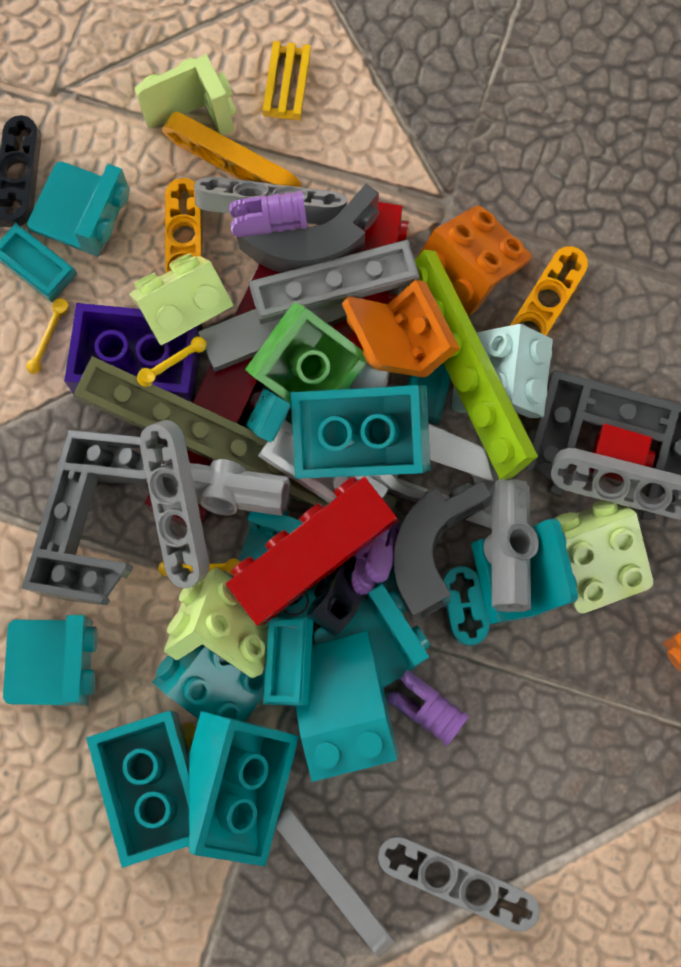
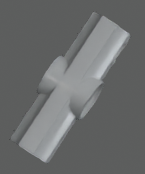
[161,459,291,516]
[483,479,539,612]

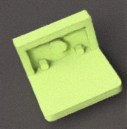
[134,54,236,136]
[129,253,234,345]
[554,500,653,613]
[164,567,279,678]

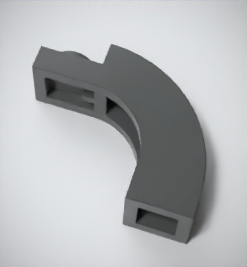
[237,183,380,273]
[394,481,491,623]

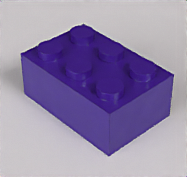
[64,303,203,403]

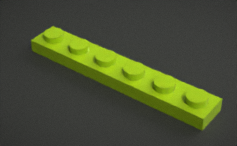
[406,250,538,480]

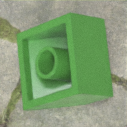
[245,302,367,403]

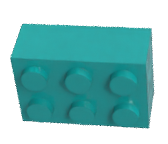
[86,710,189,868]

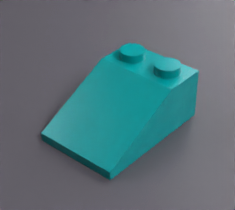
[290,385,431,479]
[295,631,401,782]
[189,711,299,867]

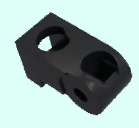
[307,557,366,636]

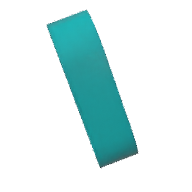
[443,566,489,647]

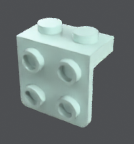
[451,324,553,419]

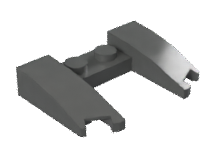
[526,370,681,520]
[22,430,147,605]

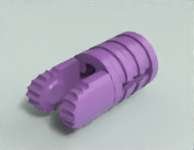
[229,190,308,237]
[351,523,400,595]
[386,670,470,746]

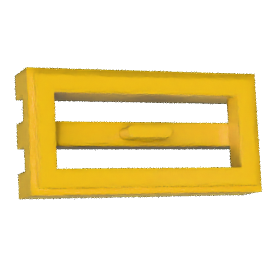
[262,41,311,121]

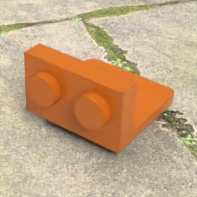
[416,205,532,316]
[342,280,460,378]

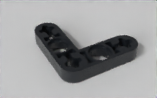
[0,115,41,227]

